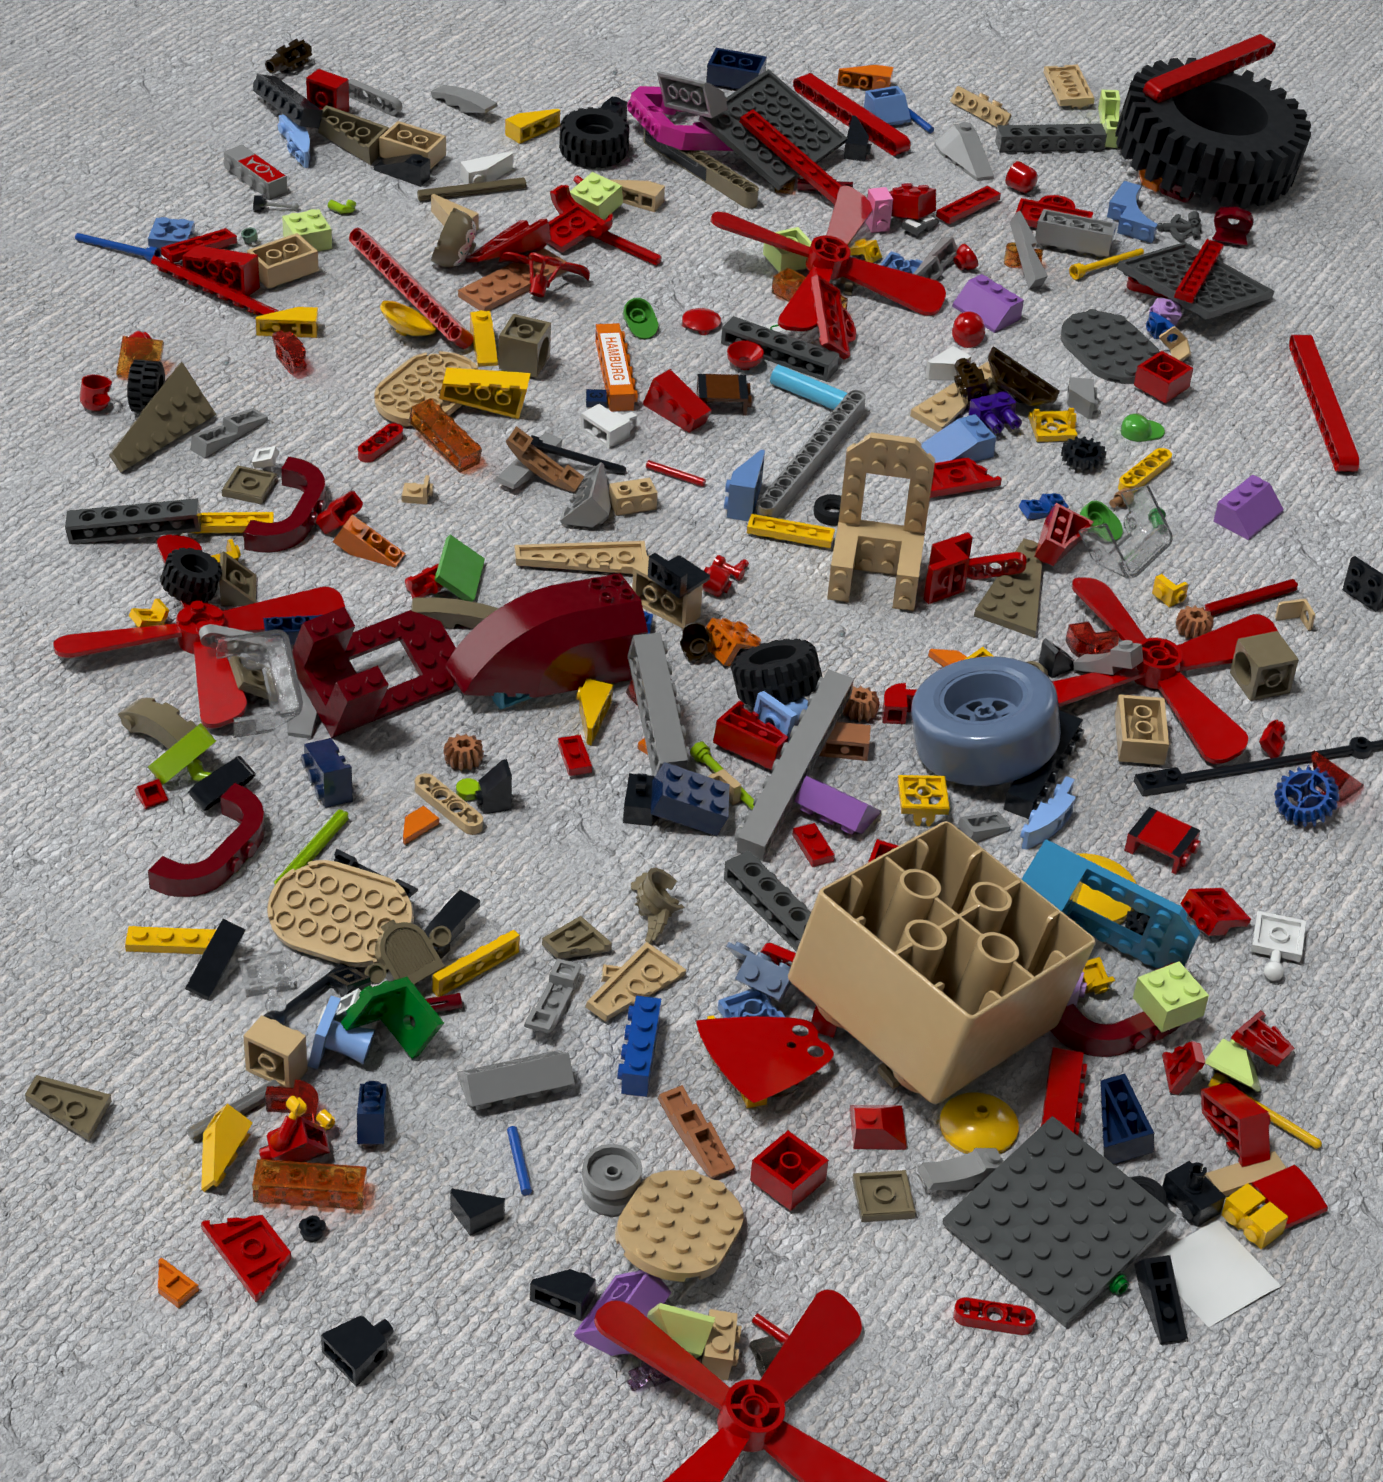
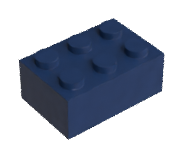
[706,47,767,89]
[651,762,730,836]

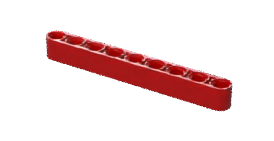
[793,73,911,156]

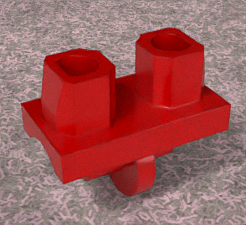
[405,564,443,599]

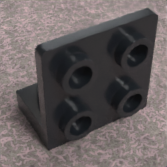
[648,553,710,598]
[1342,556,1383,612]

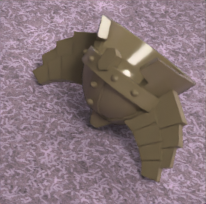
[631,868,685,945]

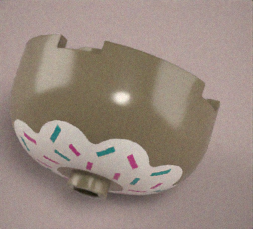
[431,208,476,268]

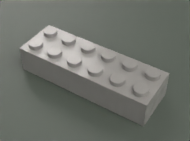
[628,632,690,776]

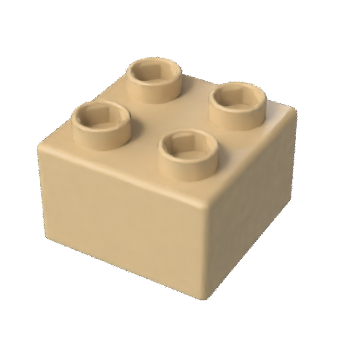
[788,821,1096,1104]

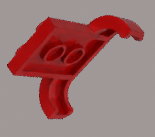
[546,185,613,253]

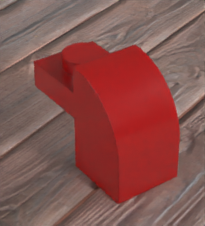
[882,683,917,724]

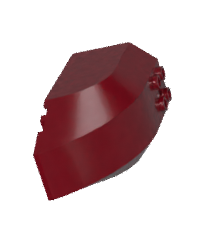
[445,573,648,698]

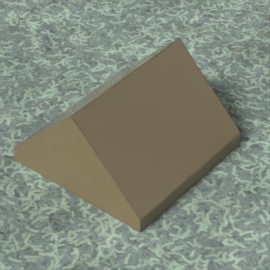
[219,551,257,606]

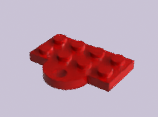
[1015,195,1093,228]
[811,274,856,360]

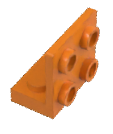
[707,618,762,666]

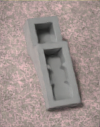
[1073,640,1143,675]
[918,1148,1004,1190]

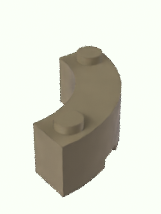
[118,698,197,749]

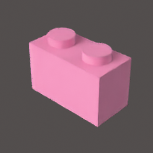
[865,187,893,233]

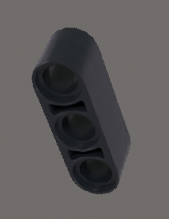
[188,756,256,811]

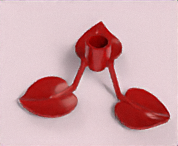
[499,252,590,297]

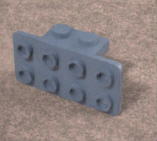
[726,942,794,1002]

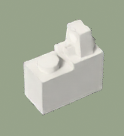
[581,404,637,449]

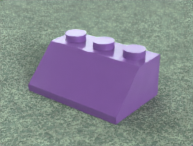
[952,274,1024,333]
[1213,475,1284,540]
[794,776,881,835]
[573,1270,672,1356]

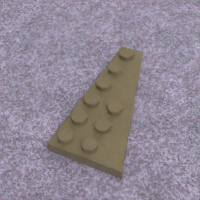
[109,362,217,473]
[974,538,1042,638]

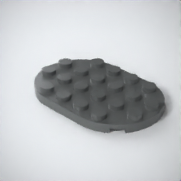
[1060,309,1160,384]

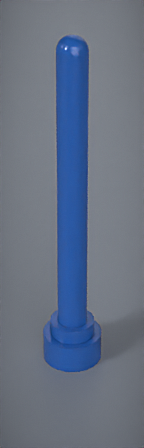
[75,233,161,262]

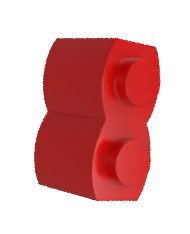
[316,491,363,534]

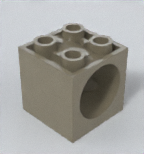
[499,314,551,378]
[1230,631,1299,701]

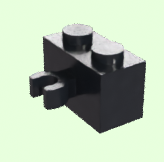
[623,773,657,826]

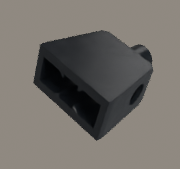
[321,1316,394,1386]

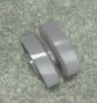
[581,1144,643,1215]

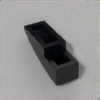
[185,919,246,1000]

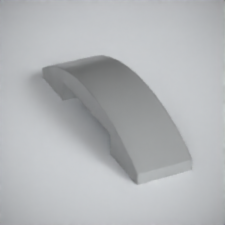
[524,958,581,1034]

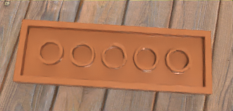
[458,248,567,311]

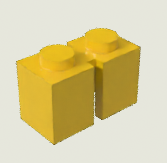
[1221,1183,1288,1250]

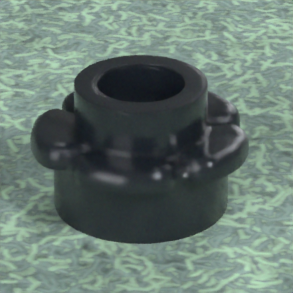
[299,1215,326,1242]

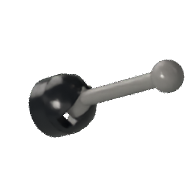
[253,195,299,211]

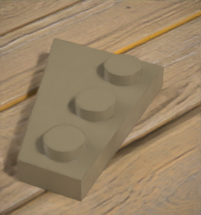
[25,1075,112,1141]

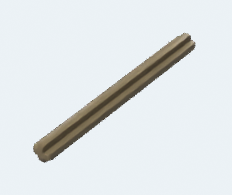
[417,177,526,201]

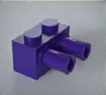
[969,391,1022,434]

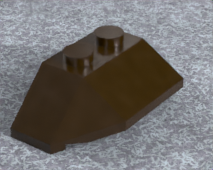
[987,346,1060,406]

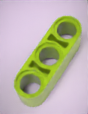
[147,723,216,785]

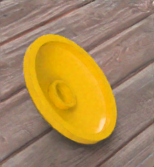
[380,301,436,336]
[939,1092,1019,1154]

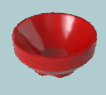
[727,341,764,370]

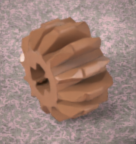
[1175,605,1214,639]
[843,685,880,722]
[444,733,484,771]

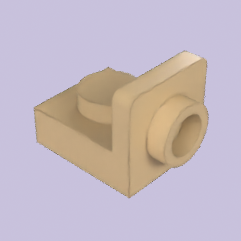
[402,475,434,505]
[708,769,742,805]

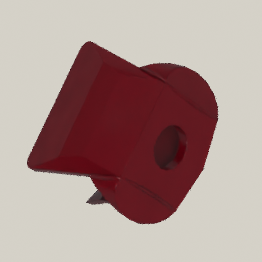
[1212,207,1254,246]

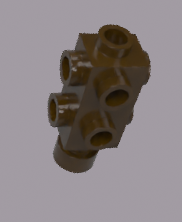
[265,39,313,74]
[954,358,990,401]

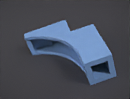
[1107,181,1157,243]

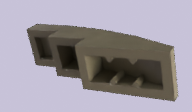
[411,598,499,629]

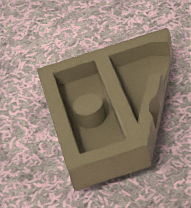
[542,916,612,959]

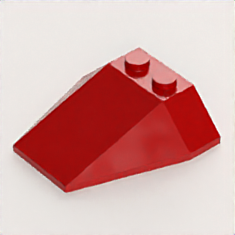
[465,219,551,262]

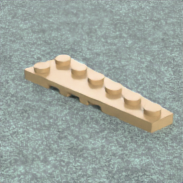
[910,362,992,432]
[514,541,647,575]

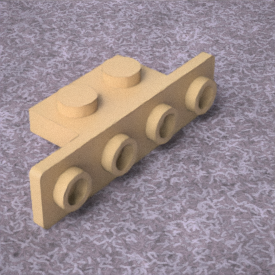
[950,86,1012,127]

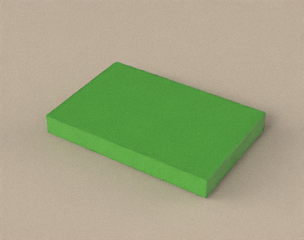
[434,534,485,602]

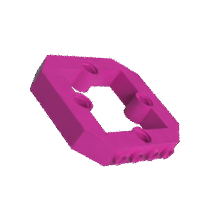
[627,86,733,151]

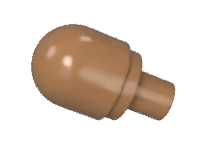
[1109,488,1135,508]

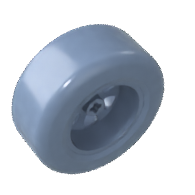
[911,656,1061,786]

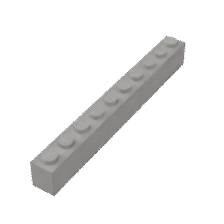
[735,669,854,861]

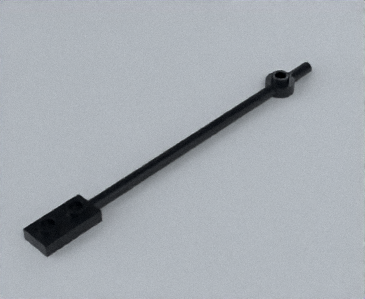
[1134,737,1383,797]

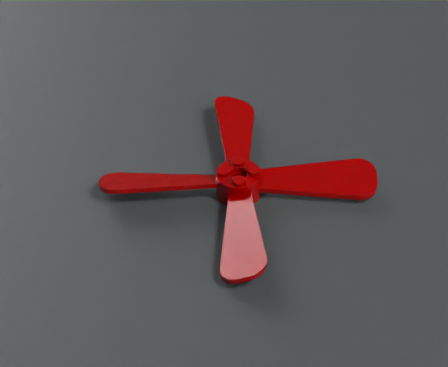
[710,186,946,332]
[53,535,346,728]
[1052,577,1278,764]
[594,1289,888,1482]

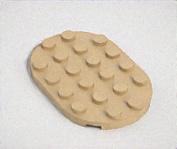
[374,351,478,427]
[267,860,414,967]
[615,1170,743,1282]

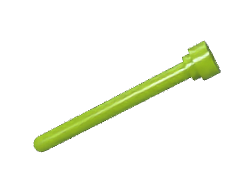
[690,741,754,810]

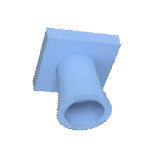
[753,691,808,743]
[308,996,375,1069]

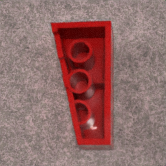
[182,245,260,296]

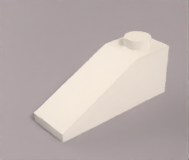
[460,151,513,184]

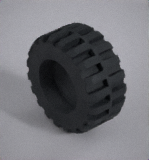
[559,107,629,169]
[731,639,823,707]

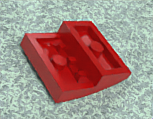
[1252,1164,1328,1230]

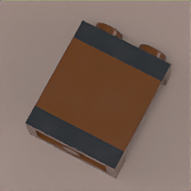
[696,374,752,415]

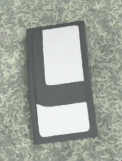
[902,215,939,236]

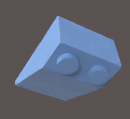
[921,414,996,463]
[724,450,765,521]

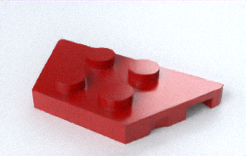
[930,457,1002,498]
[1231,1010,1295,1067]
[201,1215,291,1302]

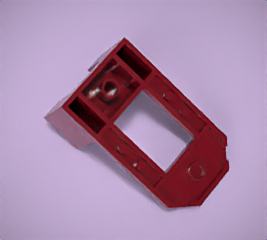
[288,607,456,738]

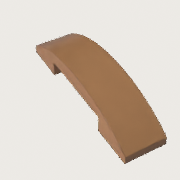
[506,426,584,492]

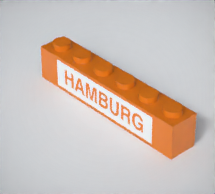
[595,323,638,412]

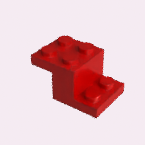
[924,532,973,604]

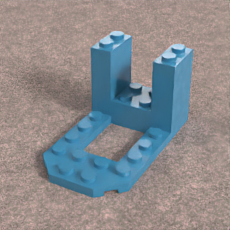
[1022,839,1200,968]

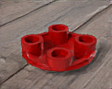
[682,308,721,335]

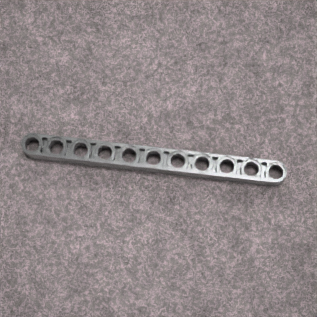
[756,390,866,518]

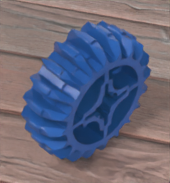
[1274,765,1340,827]

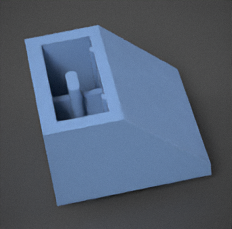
[864,86,911,125]

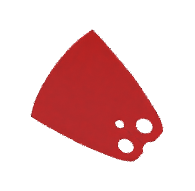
[696,1016,834,1103]

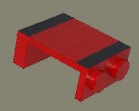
[1124,807,1201,875]

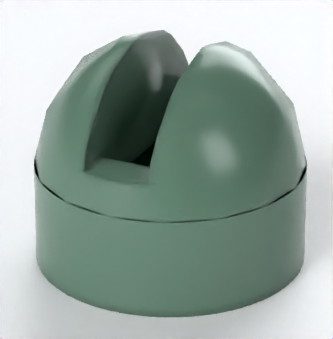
[241,227,258,245]

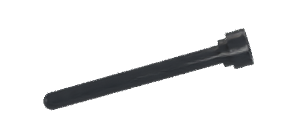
[531,435,626,474]
[264,964,350,1025]

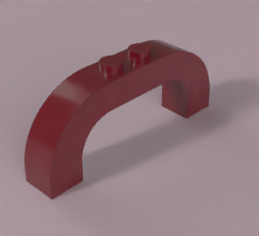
[243,456,326,553]
[148,783,265,897]
[1050,962,1181,1057]

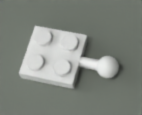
[1251,911,1306,981]

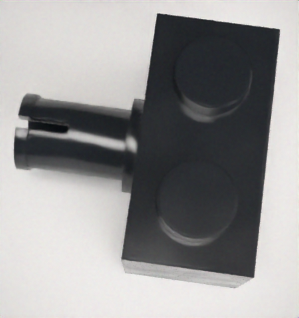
[1162,1161,1226,1227]

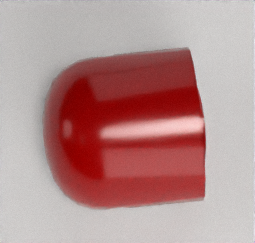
[1005,161,1038,193]
[80,374,112,411]

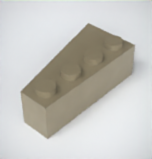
[318,105,389,165]

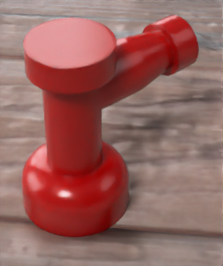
[712,555,749,581]

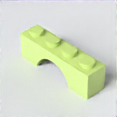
[1098,89,1120,148]

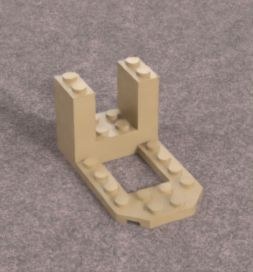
[827,432,935,611]

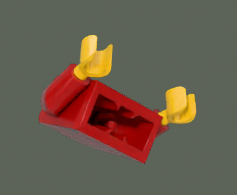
[259,1096,335,1166]

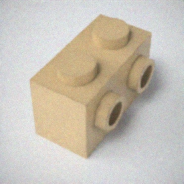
[609,478,658,516]
[701,1309,742,1380]

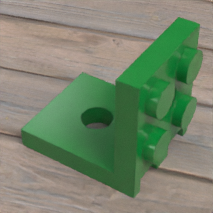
[341,976,444,1059]

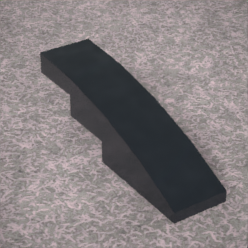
[424,890,480,959]

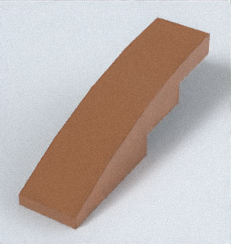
[657,1085,735,1179]

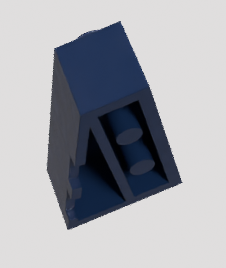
[301,738,353,808]
[1100,1074,1154,1164]

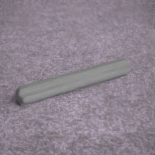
[187,1080,282,1141]

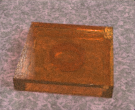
[116,336,164,378]

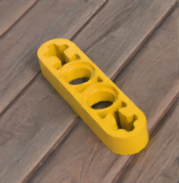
[1118,448,1172,493]

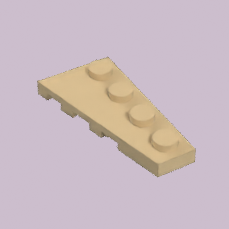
[585,942,686,1022]

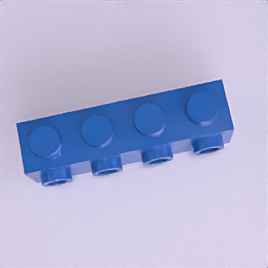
[617,996,662,1097]

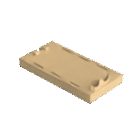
[1043,64,1094,110]

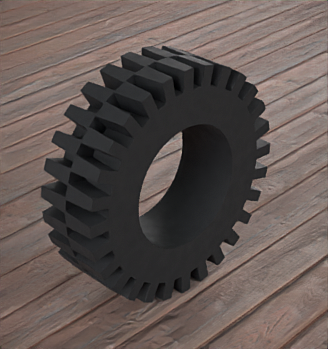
[1115,58,1311,208]

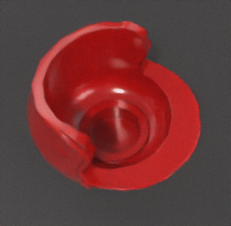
[952,311,985,348]

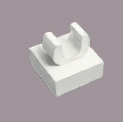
[252,446,279,473]

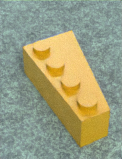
[439,367,531,419]

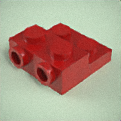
[1180,888,1251,936]

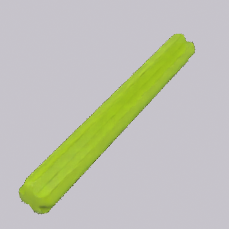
[274,809,349,885]

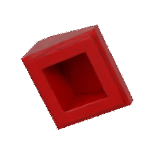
[135,779,168,809]

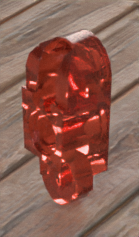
[272,330,307,374]

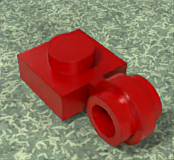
[1259,720,1286,758]

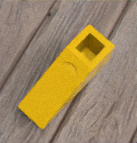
[201,1103,253,1192]

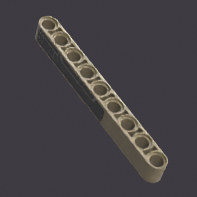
[643,128,759,209]

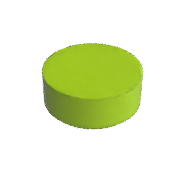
[456,778,478,801]

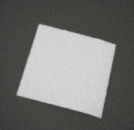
[1150,1220,1282,1328]

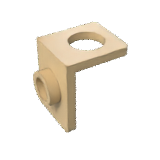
[1159,326,1191,361]
[1275,599,1315,631]

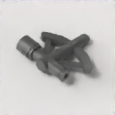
[1157,211,1201,242]

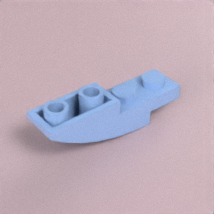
[278,114,310,168]
[1020,776,1076,850]

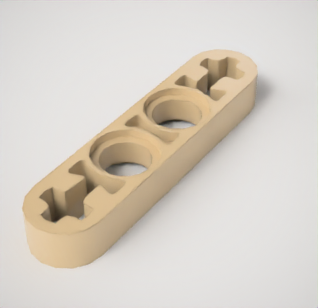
[415,773,483,835]

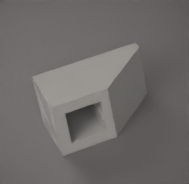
[1067,377,1098,419]

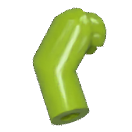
[327,199,356,214]
[187,759,211,782]

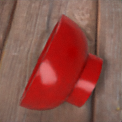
[953,244,979,270]

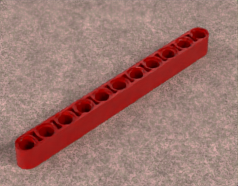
[1143,34,1276,103]
[349,227,473,349]
[1289,335,1359,472]

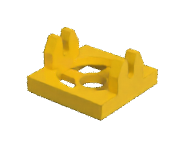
[1028,408,1078,442]
[897,775,950,826]

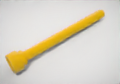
[1069,248,1144,280]
[1208,1071,1322,1149]

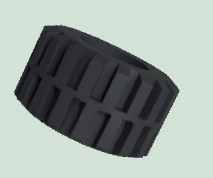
[127,359,165,412]
[160,548,222,603]

